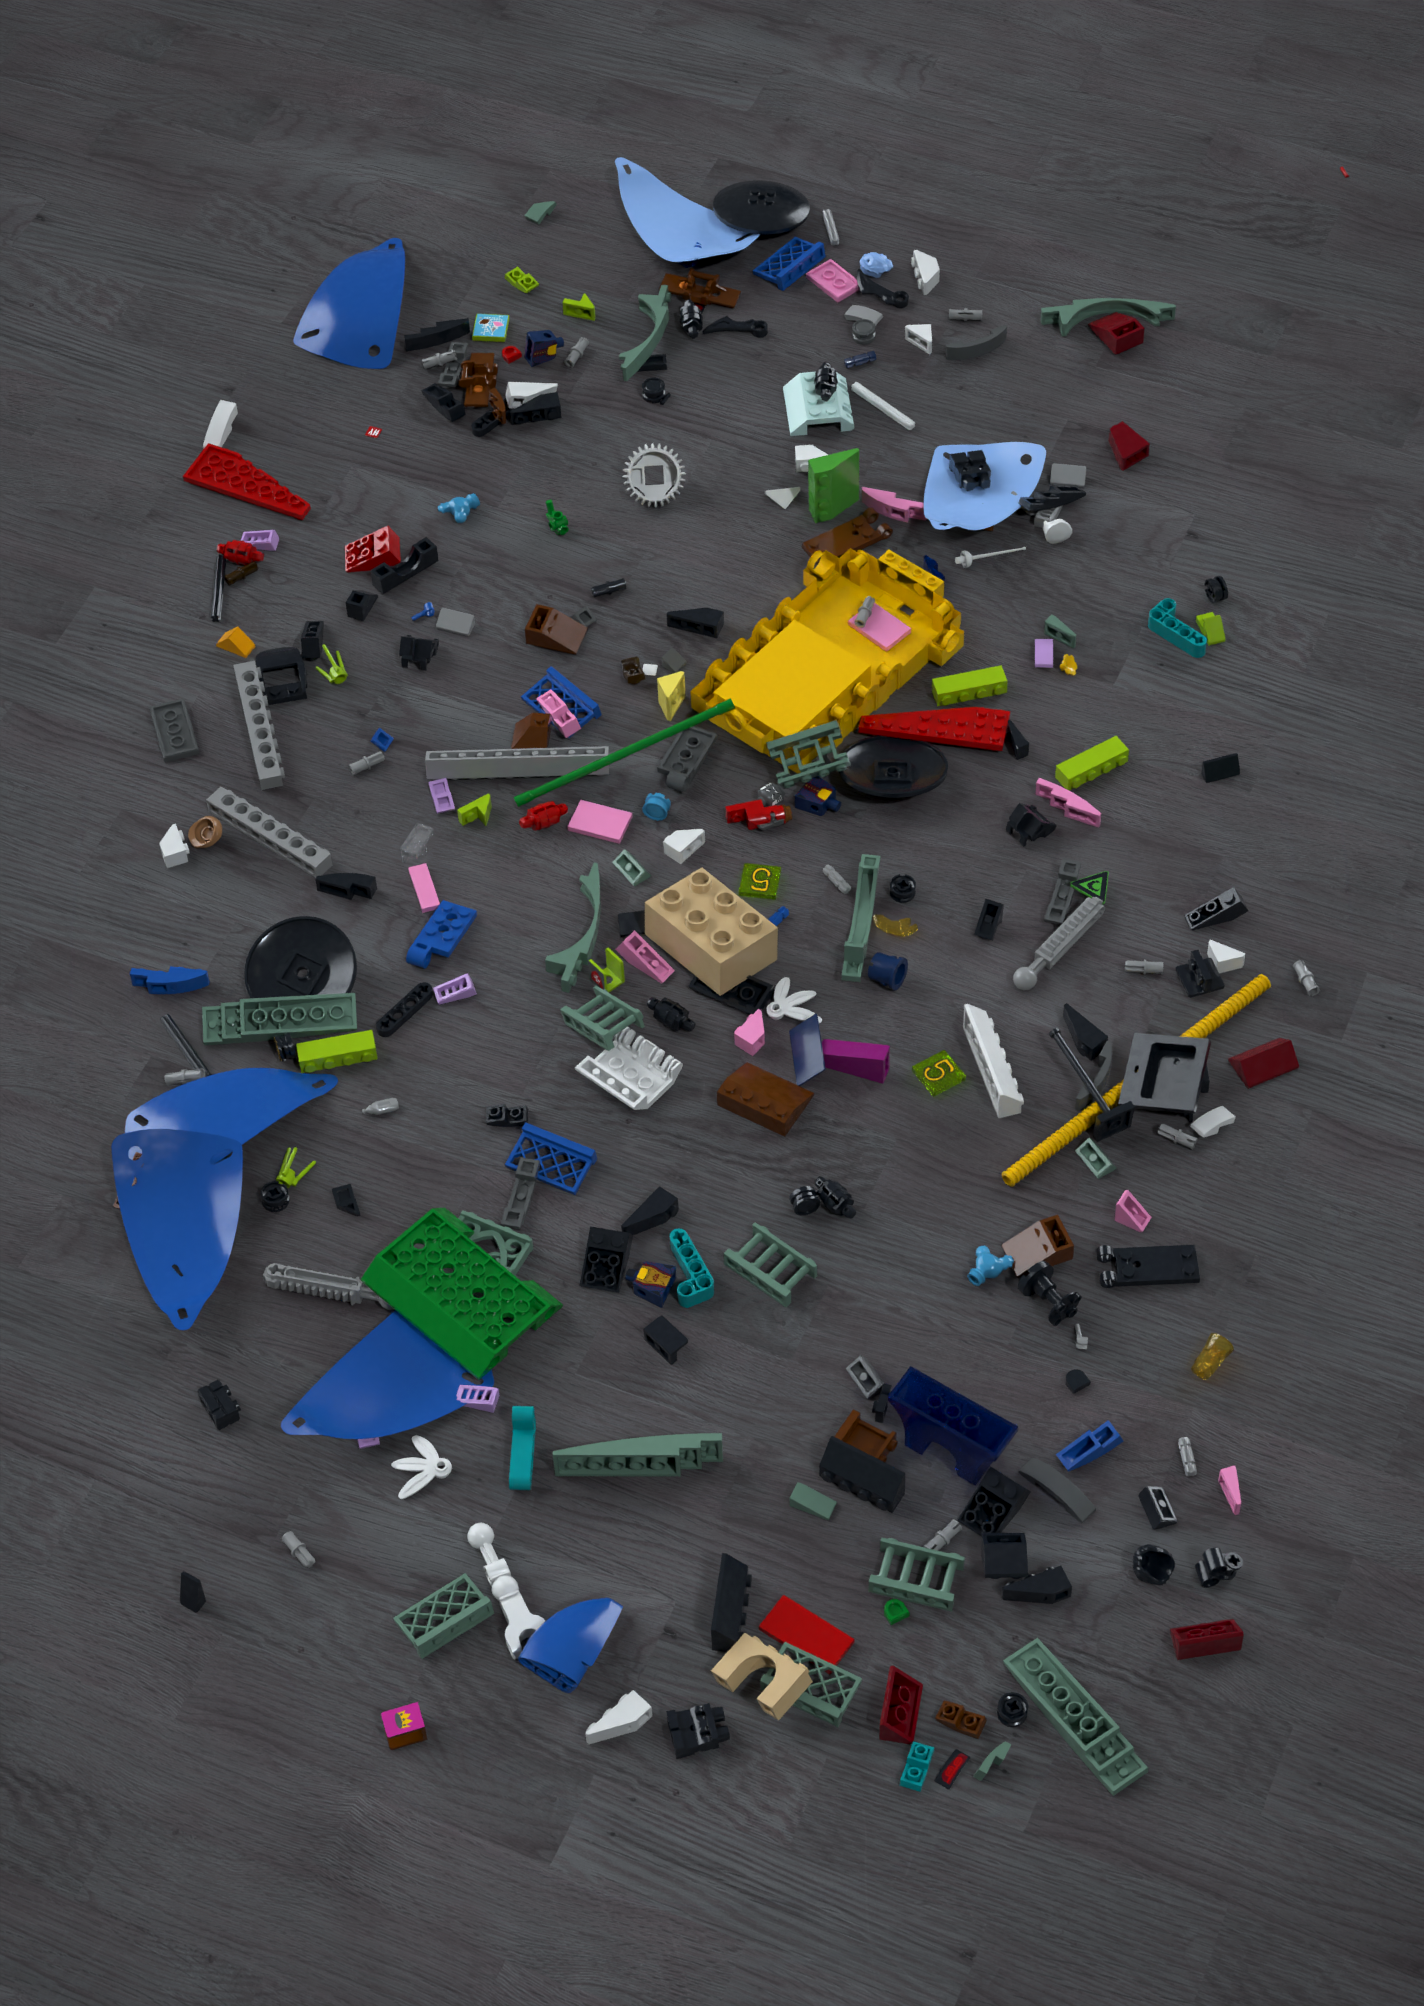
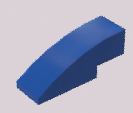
[1056,1420,1124,1472]

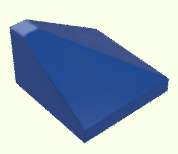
[370,728,394,752]

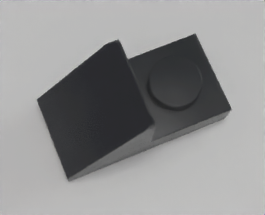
[974,899,1004,941]

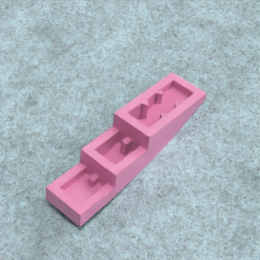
[1036,778,1101,828]

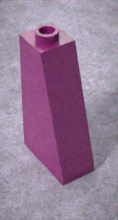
[822,1039,890,1084]

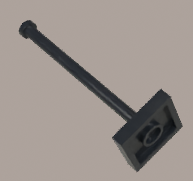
[1049,1028,1135,1142]

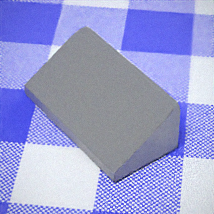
[1050,463,1086,487]
[436,608,475,636]

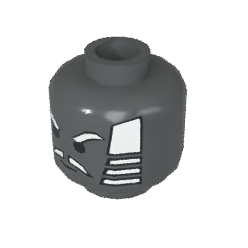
[757,782,785,807]

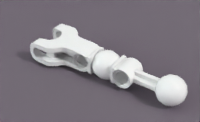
[467,1522,545,1659]

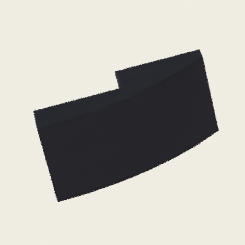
[486,1104,529,1127]

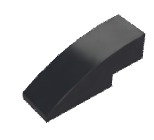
[421,383,466,422]
[315,873,377,900]

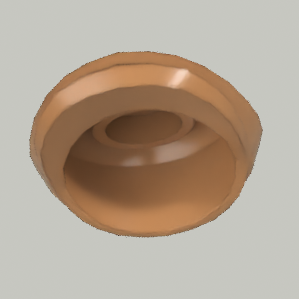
[188,816,222,848]

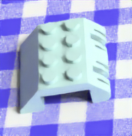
[783,372,854,436]

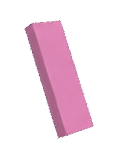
[408,863,440,913]

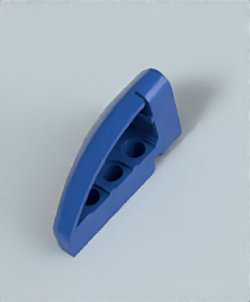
[518,1598,623,1693]

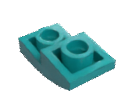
[899,1741,934,1792]

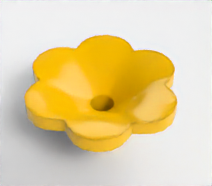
[1060,654,1077,676]

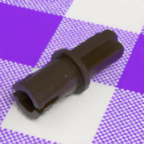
[224,562,259,586]

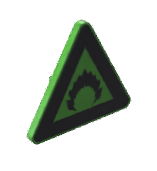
[1070,871,1109,905]

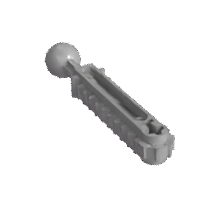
[1013,897,1105,991]
[263,1263,395,1310]

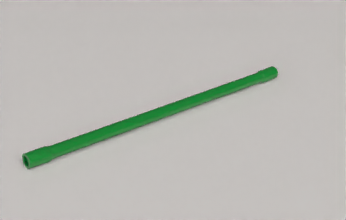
[514,698,735,807]

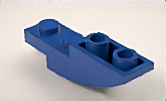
[130,966,210,994]

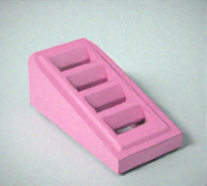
[1218,1466,1241,1515]

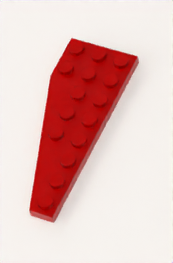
[183,443,311,520]
[858,707,1010,751]

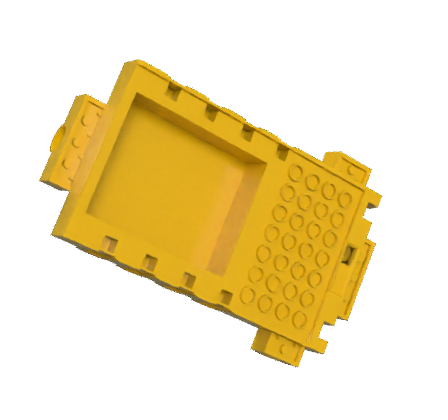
[690,548,964,774]

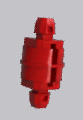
[217,540,264,565]
[519,801,568,831]

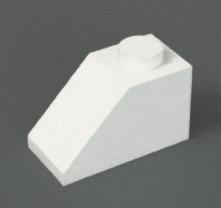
[663,829,705,864]

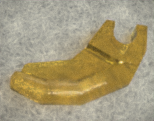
[872,914,918,937]

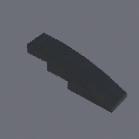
[404,318,470,352]
[1018,485,1086,511]

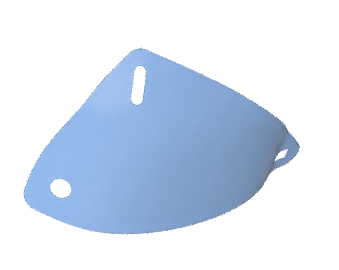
[615,157,760,262]
[923,442,1046,530]

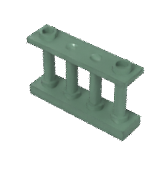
[560,986,645,1051]
[724,1222,817,1307]
[869,1537,965,1612]

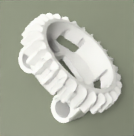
[622,443,686,507]

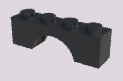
[370,537,439,594]

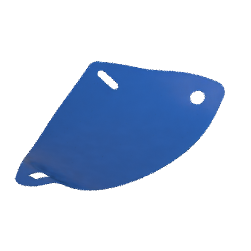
[293,238,405,369]
[125,1068,338,1175]

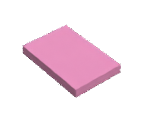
[806,259,860,303]
[848,603,911,652]
[568,800,633,844]

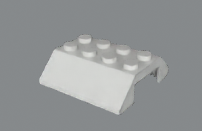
[575,1027,683,1110]

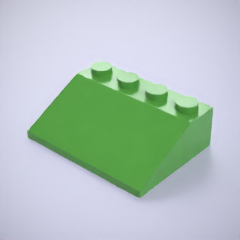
[808,448,859,523]

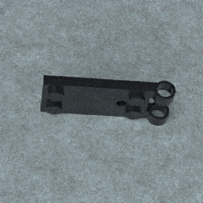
[1096,1245,1200,1288]

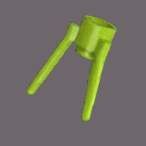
[315,644,348,684]
[276,1147,316,1188]

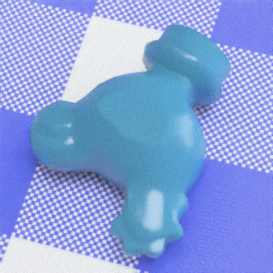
[438,493,480,523]
[967,1245,1014,1286]

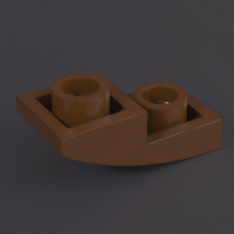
[489,388,506,424]
[935,1700,987,1739]

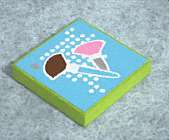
[472,314,510,342]

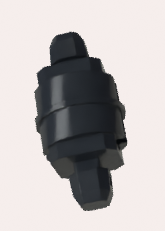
[680,299,703,339]
[814,362,838,402]
[647,997,696,1032]
[815,1176,856,1219]

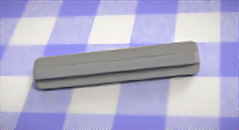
[823,209,839,246]

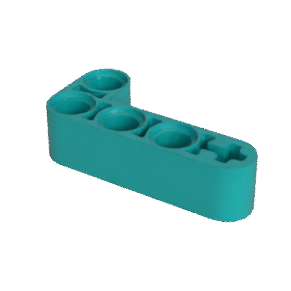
[1148,598,1207,658]
[670,1228,714,1308]
[509,1406,536,1490]

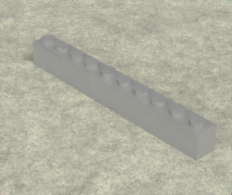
[425,746,610,780]

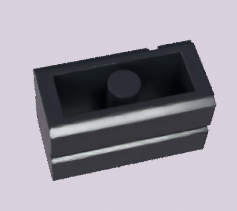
[197,1380,241,1430]

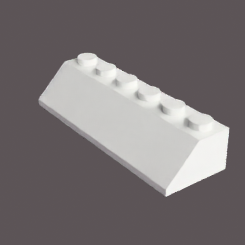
[963,1004,1024,1118]

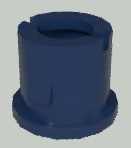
[868,952,908,990]

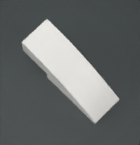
[203,400,238,449]

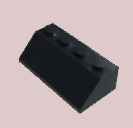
[819,1436,905,1513]
[711,1553,752,1652]

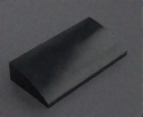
[688,975,774,1015]

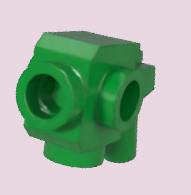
[546,500,569,535]

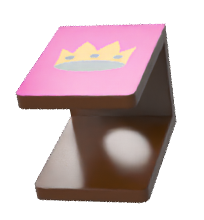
[381,1702,428,1750]

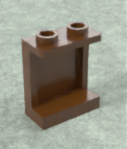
[834,1409,898,1463]

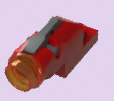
[725,799,792,830]

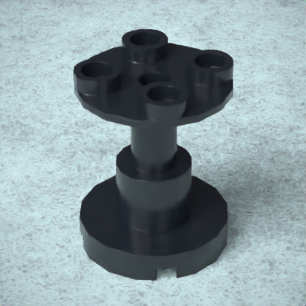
[1018,1261,1082,1326]

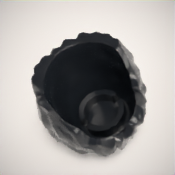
[1132,1544,1175,1586]

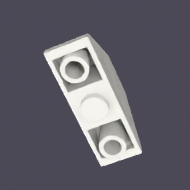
[911,250,940,295]

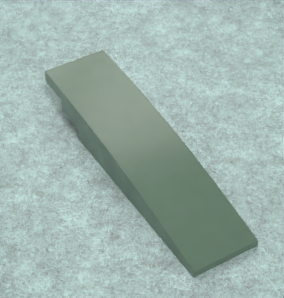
[202,993,357,1045]
[553,1433,723,1476]
[1003,1638,1148,1796]

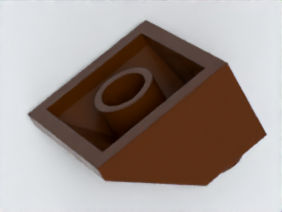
[511,713,551,749]

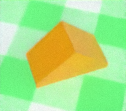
[216,626,256,658]

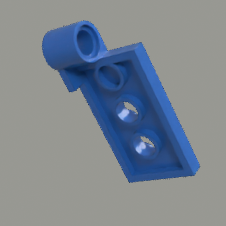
[406,900,477,969]

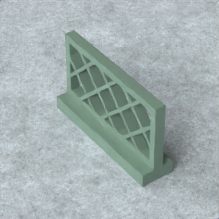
[393,1573,494,1659]
[760,1642,862,1727]

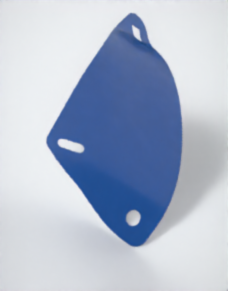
[111,1129,243,1330]
[281,1310,494,1439]

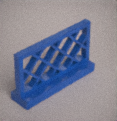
[753,237,826,291]
[521,666,602,738]
[505,1122,597,1195]

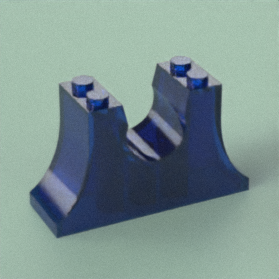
[888,1366,1018,1486]

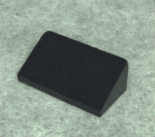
[1201,753,1240,783]
[618,910,645,937]
[1138,1486,1178,1530]

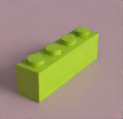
[932,665,1007,707]
[1055,736,1129,791]
[296,1030,378,1073]

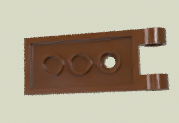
[802,507,893,565]

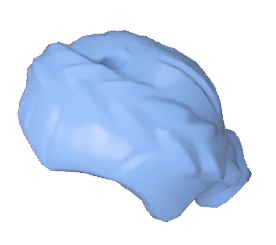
[860,252,893,278]

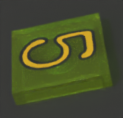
[739,863,781,900]
[912,1050,966,1097]

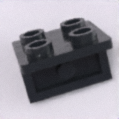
[1176,950,1225,998]

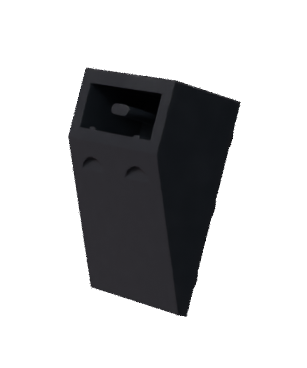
[579,1226,633,1293]
[957,1466,1031,1536]

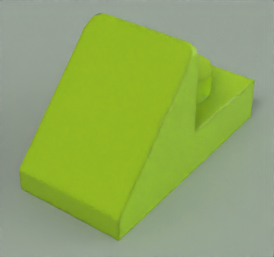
[562,293,595,321]
[1196,612,1226,646]
[457,793,492,826]

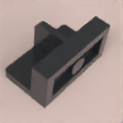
[643,1315,688,1365]

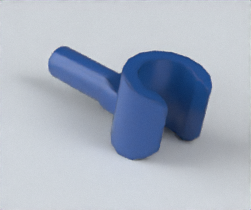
[411,602,435,621]

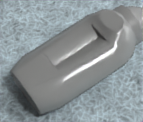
[362,1098,399,1115]

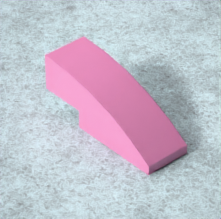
[536,690,581,738]

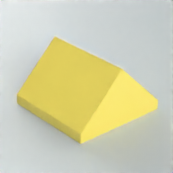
[657,671,686,721]

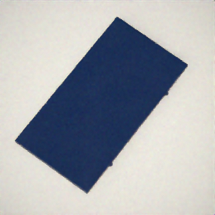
[789,1014,826,1086]

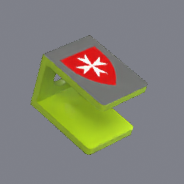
[588,947,625,993]

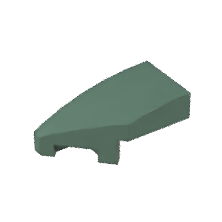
[525,201,557,225]
[973,1741,1011,1781]

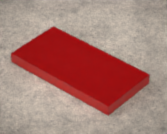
[759,1595,855,1674]

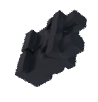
[949,450,991,491]
[666,1703,730,1759]

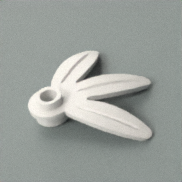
[767,977,822,1023]
[391,1435,452,1499]

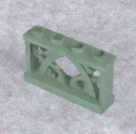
[458,1210,533,1276]

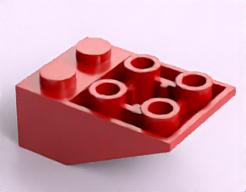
[345,526,401,572]

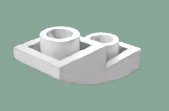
[1190,1106,1236,1138]

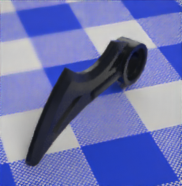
[857,269,909,308]
[702,316,768,338]

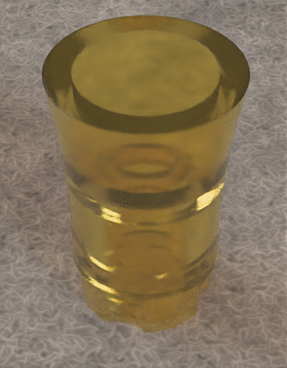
[1191,1333,1234,1380]

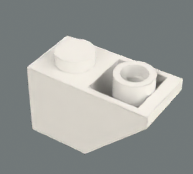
[795,445,828,473]
[159,824,190,868]

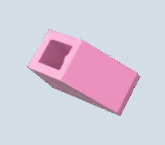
[734,1009,765,1056]

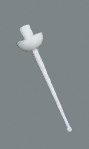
[955,547,1026,568]

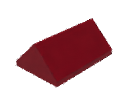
[1228,1038,1299,1089]
[1170,1619,1244,1660]
[879,1665,923,1744]

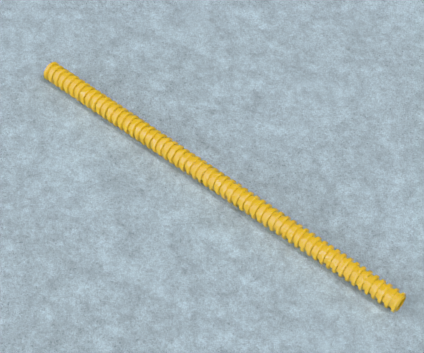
[1002,974,1271,1187]

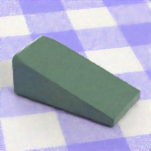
[1044,614,1076,648]
[790,1482,837,1521]

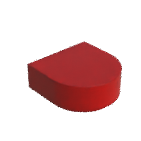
[502,346,522,364]

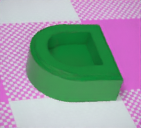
[884,1599,910,1625]

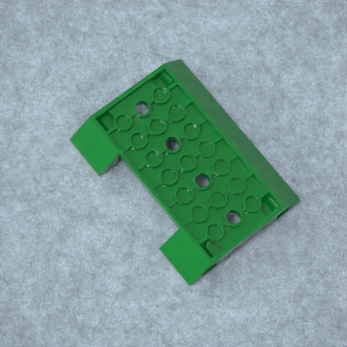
[361,1208,563,1380]

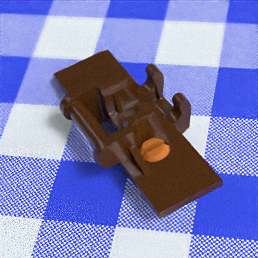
[659,268,741,308]
[459,353,498,407]

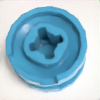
[642,793,671,821]

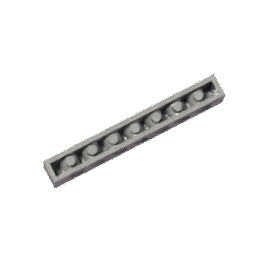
[234,661,285,790]
[206,787,333,878]

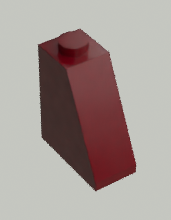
[1109,421,1150,471]

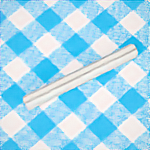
[851,382,915,430]

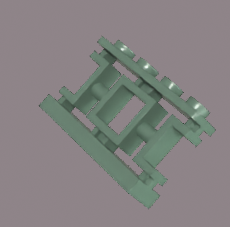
[766,720,851,788]

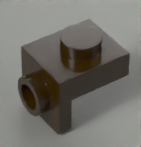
[621,656,646,684]

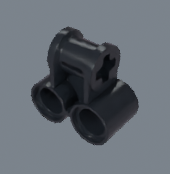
[1195,1548,1243,1588]

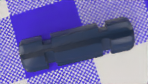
[844,351,876,368]

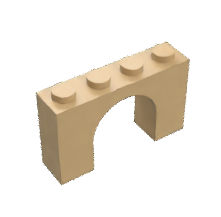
[711,1633,812,1720]

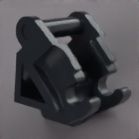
[399,635,439,671]
[1006,803,1057,847]

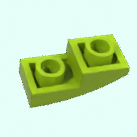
[505,266,539,293]

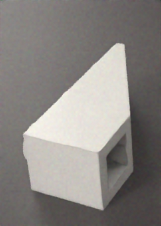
[505,382,558,408]
[586,1690,652,1744]

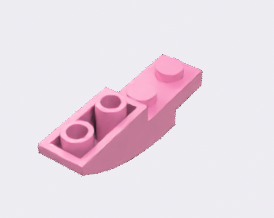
[862,487,928,522]

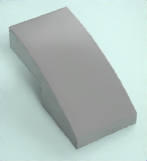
[844,305,883,326]

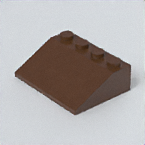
[717,1062,814,1137]

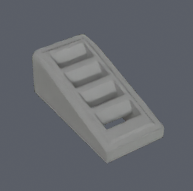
[1034,505,1063,528]

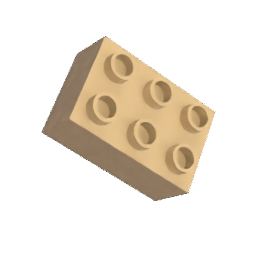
[645,868,778,996]

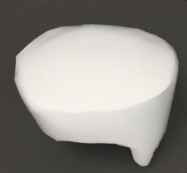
[1043,519,1072,544]

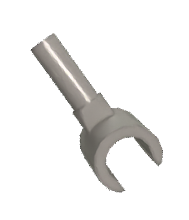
[1074,1324,1088,1350]

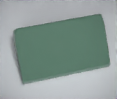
[612,849,652,886]
[1075,1138,1117,1179]

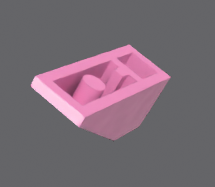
[615,930,675,984]

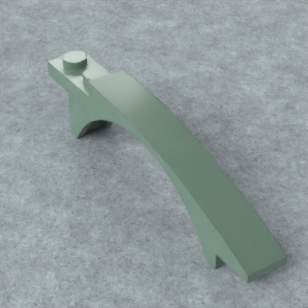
[619,285,671,381]
[1040,298,1176,337]
[841,854,880,982]
[545,863,601,993]

